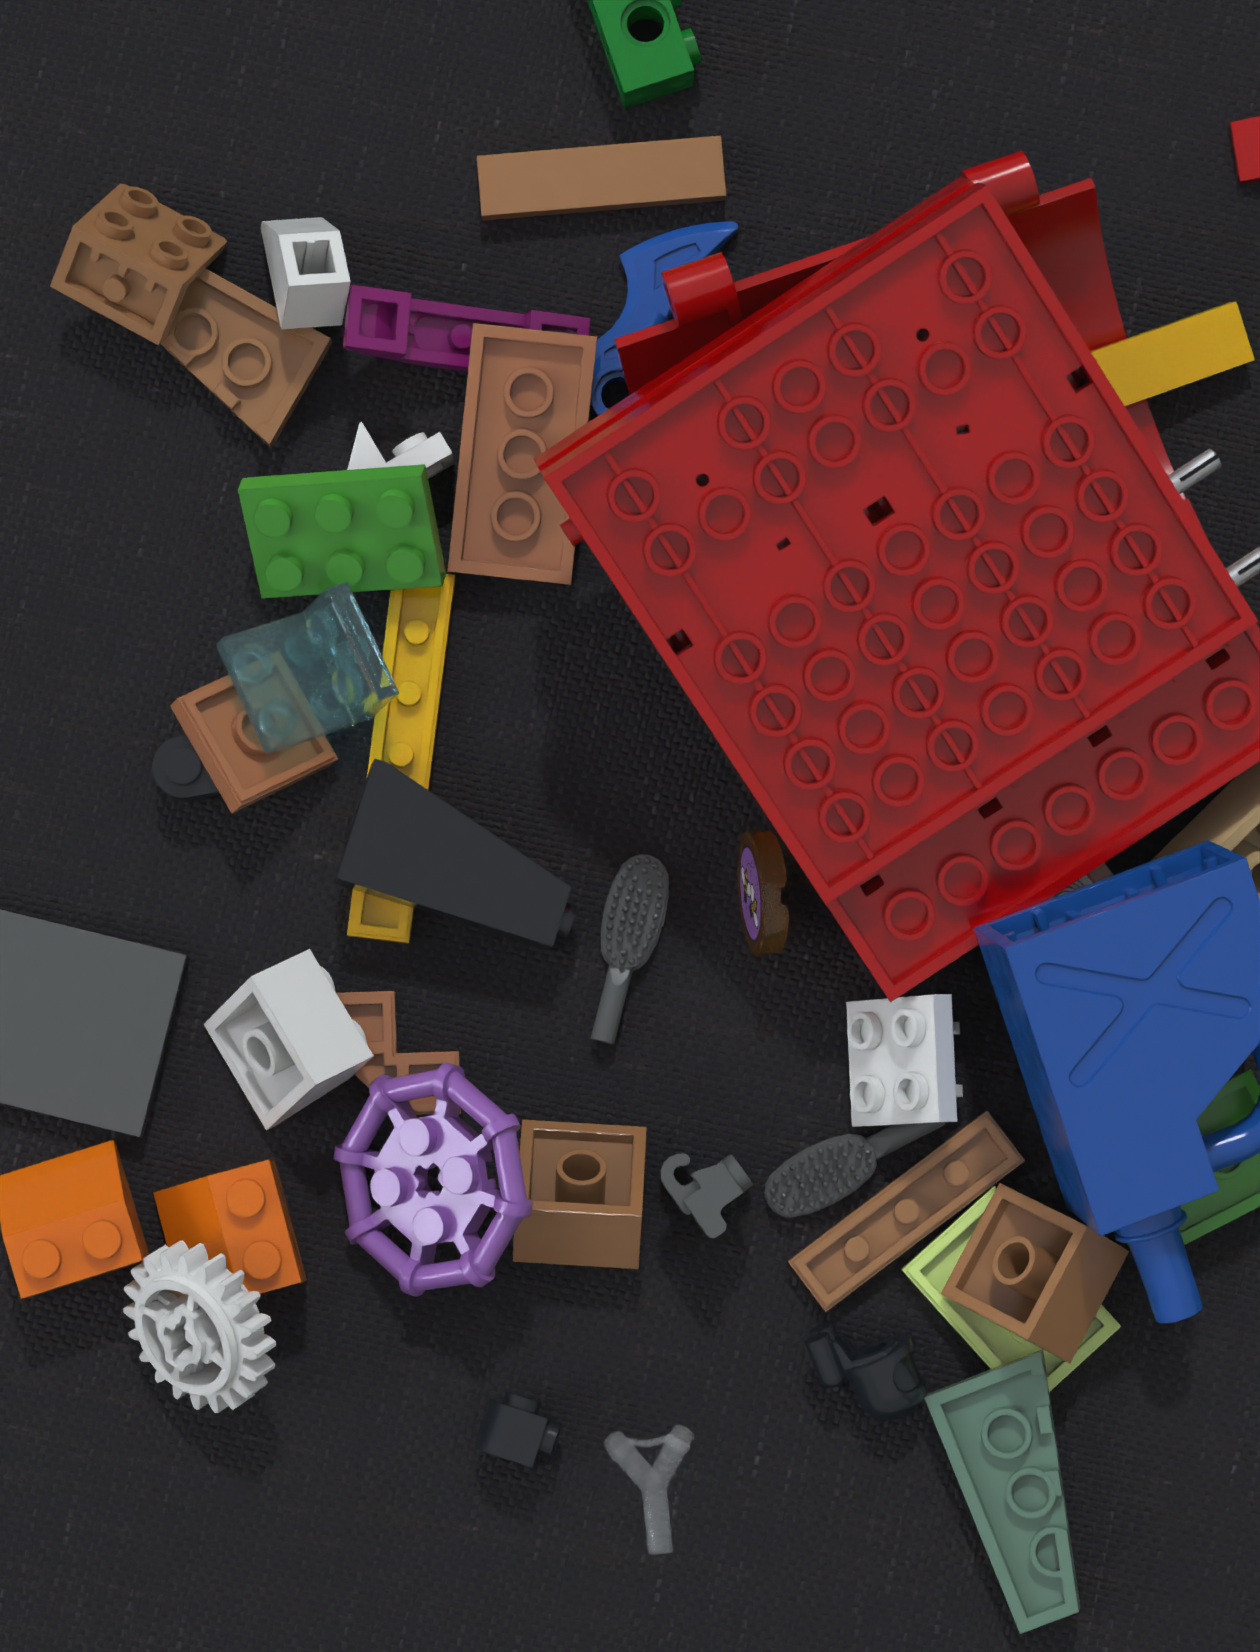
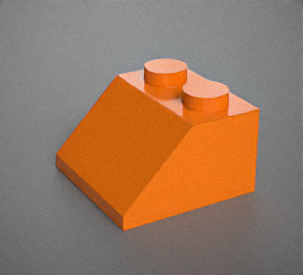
[0,1140,149,1299]
[153,1159,307,1294]

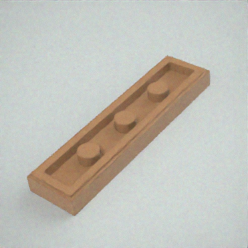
[477,136,726,221]
[787,1111,1025,1312]

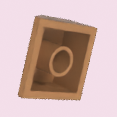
[513,1120,647,1269]
[941,1183,1129,1363]

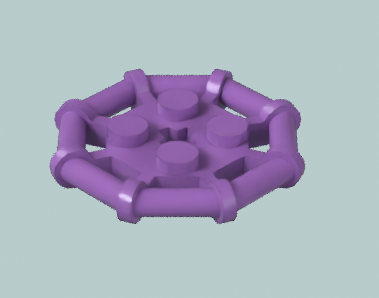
[333,1063,533,1297]

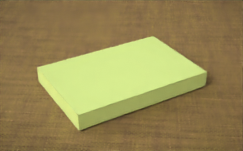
[900,1186,1121,1392]

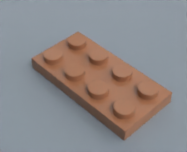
[448,323,597,585]

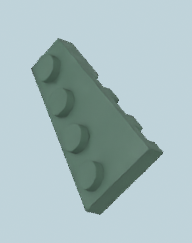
[924,1349,1080,1634]

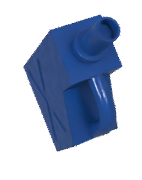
[974,840,1260,1323]

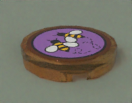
[737,830,789,956]

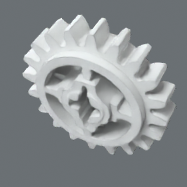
[123,1240,276,1413]

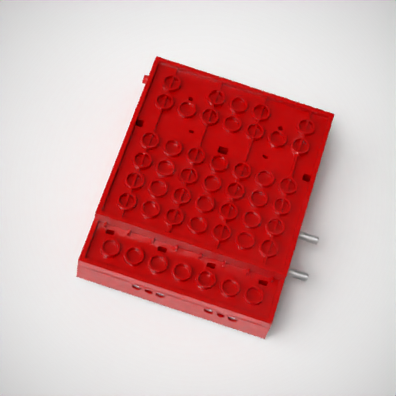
[534,176,1260,1002]

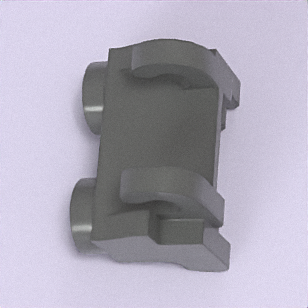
[660,1153,753,1238]

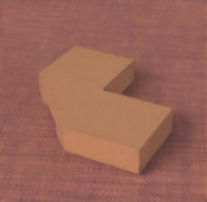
[336,991,461,1116]

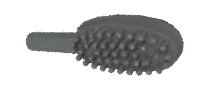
[590,854,669,1045]
[764,1122,946,1217]

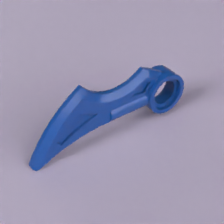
[590,221,738,418]

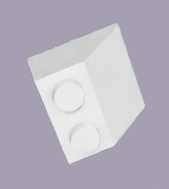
[204,949,374,1130]

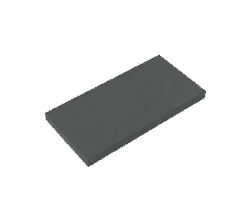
[0,909,189,1138]

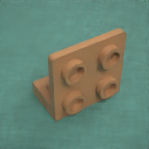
[50,184,227,345]

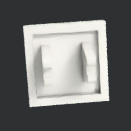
[846,994,963,1127]

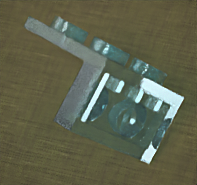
[217,582,399,753]

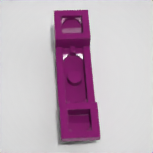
[343,285,590,372]

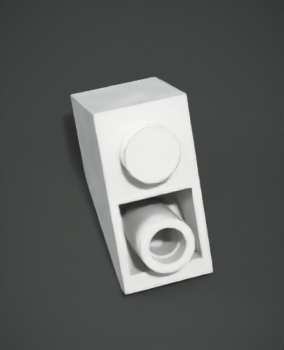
[261,217,351,329]

